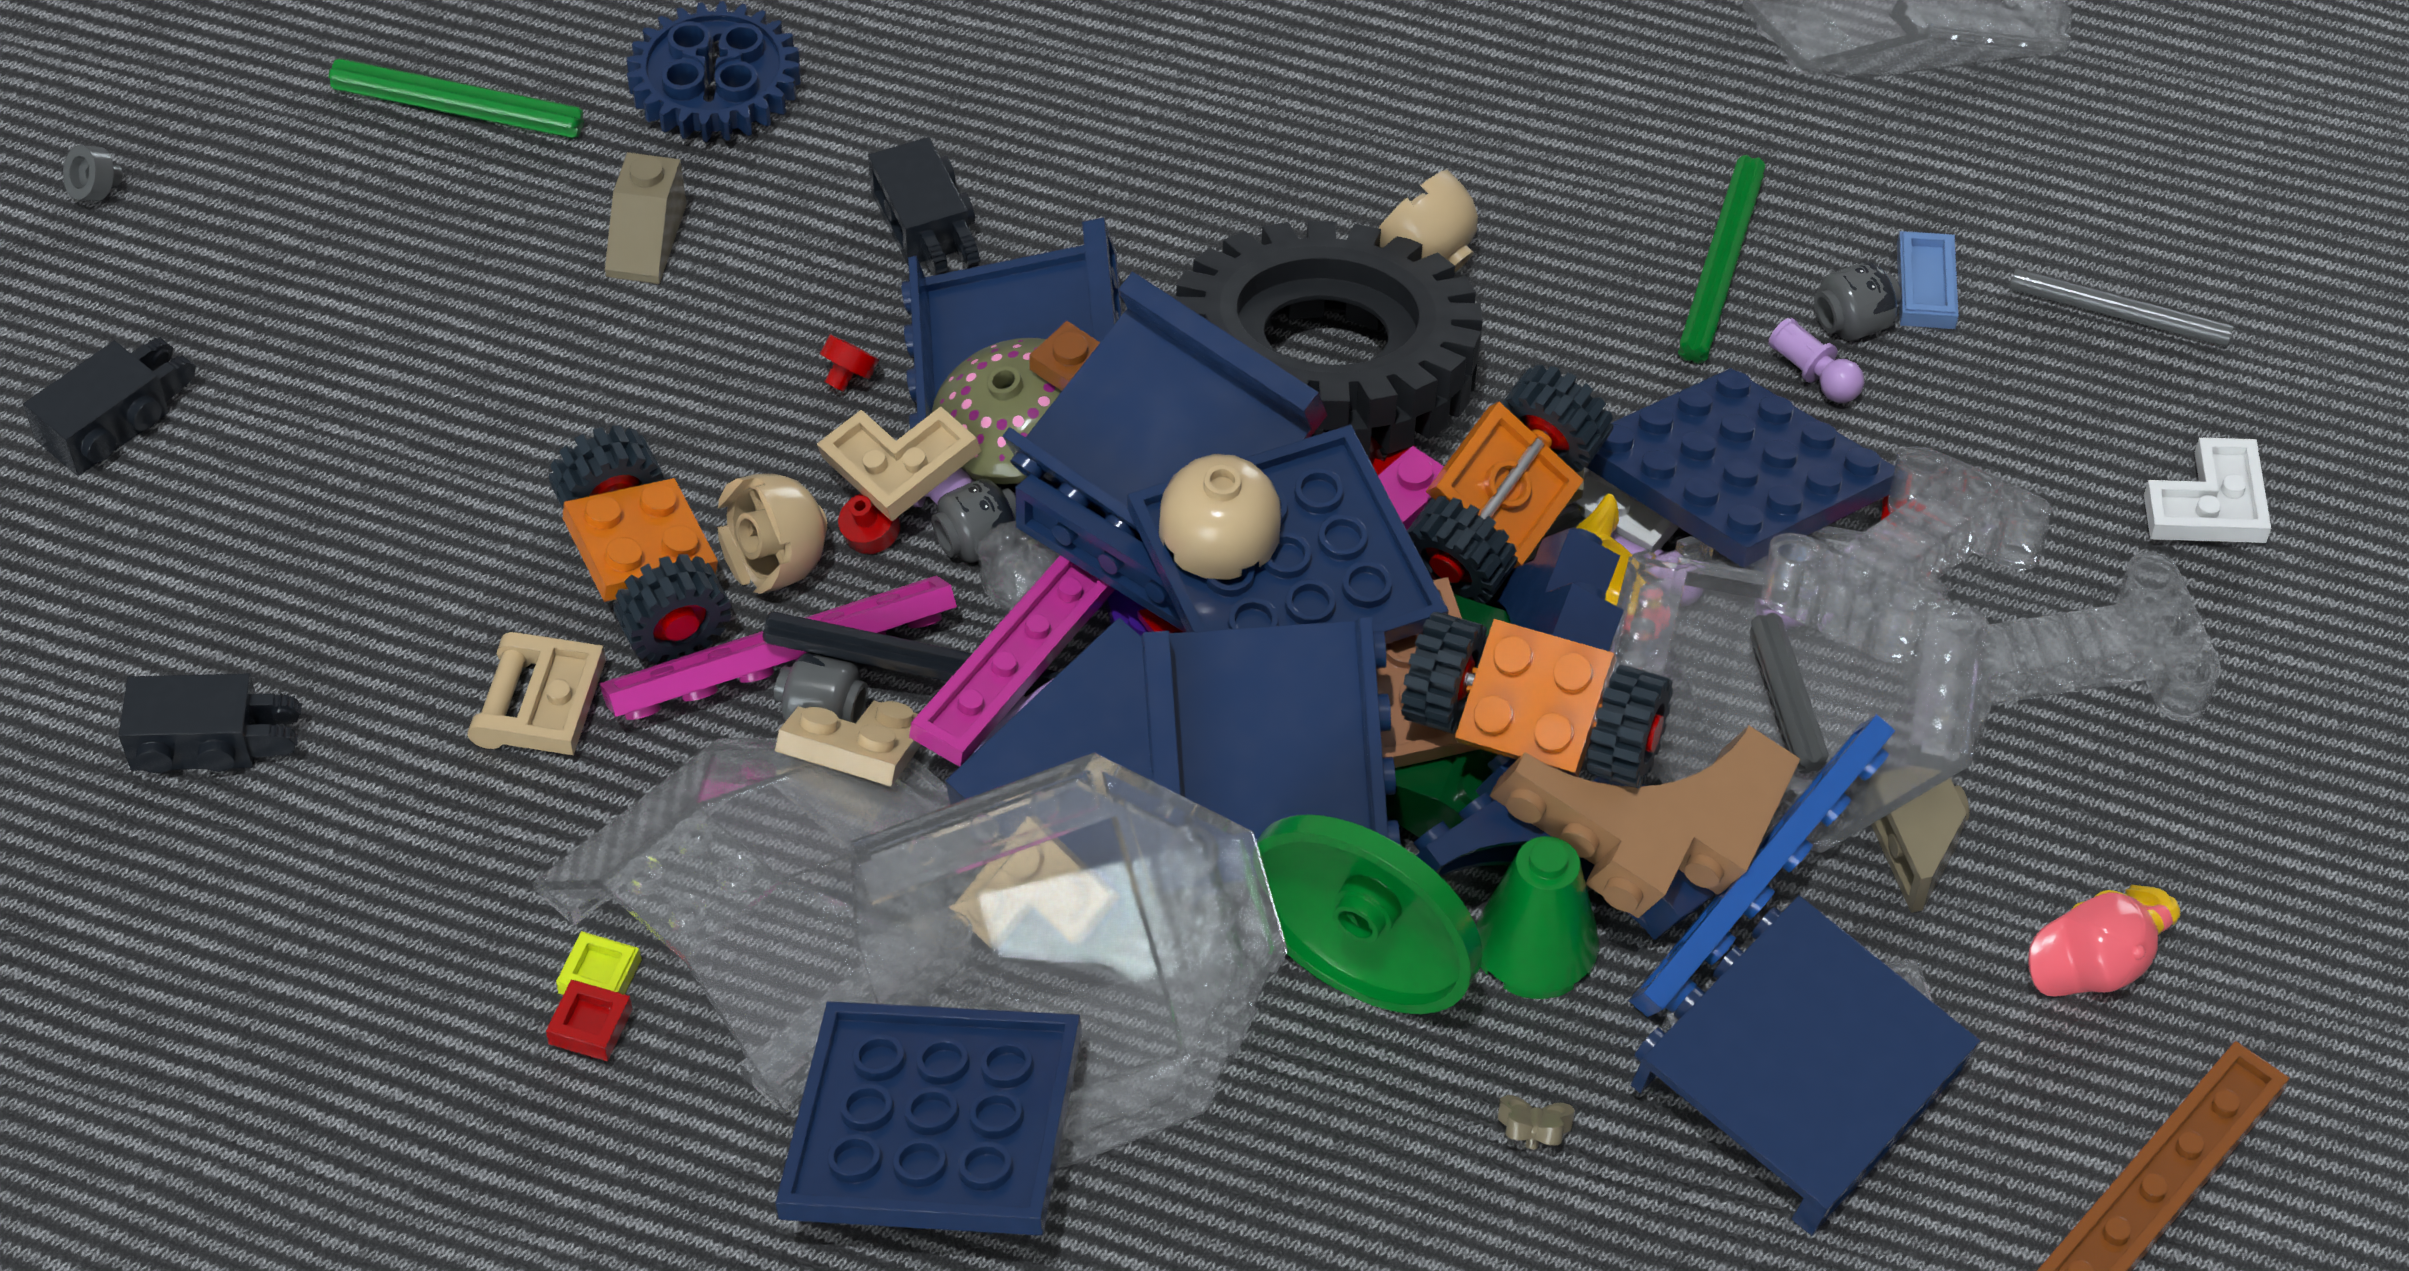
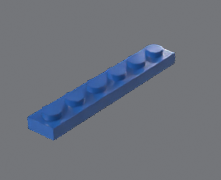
[1628,714,1896,1017]

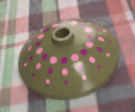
[932,338,1062,484]

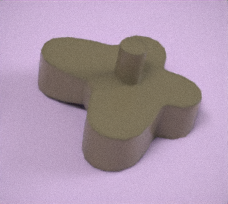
[1497,1095,1575,1149]

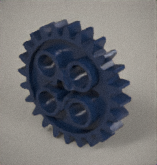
[627,1,801,142]

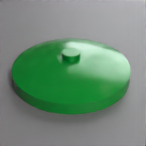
[1242,815,1482,1014]

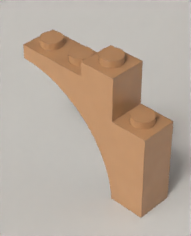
[1490,725,1800,918]

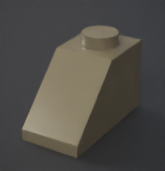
[605,152,687,284]
[1866,764,1969,913]

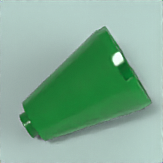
[1476,836,1599,999]

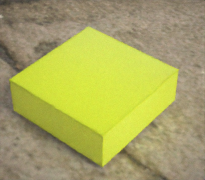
[556,931,642,995]

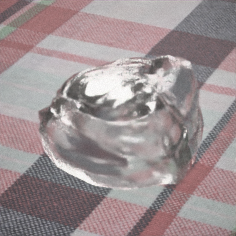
[976,521,1060,612]

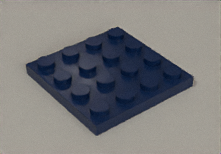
[1586,368,1902,568]
[1127,425,1449,644]
[775,1001,1082,1236]

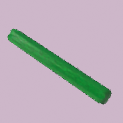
[329,58,584,138]
[1678,155,1766,364]

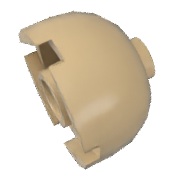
[1379,170,1478,272]
[1159,454,1281,580]
[718,473,827,594]

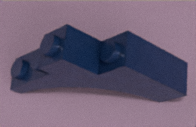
[1485,528,1624,651]
[1413,754,1715,940]

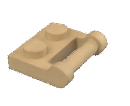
[467,632,606,756]

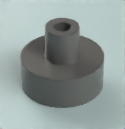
[63,145,123,201]

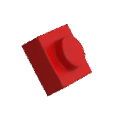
[546,979,633,1061]

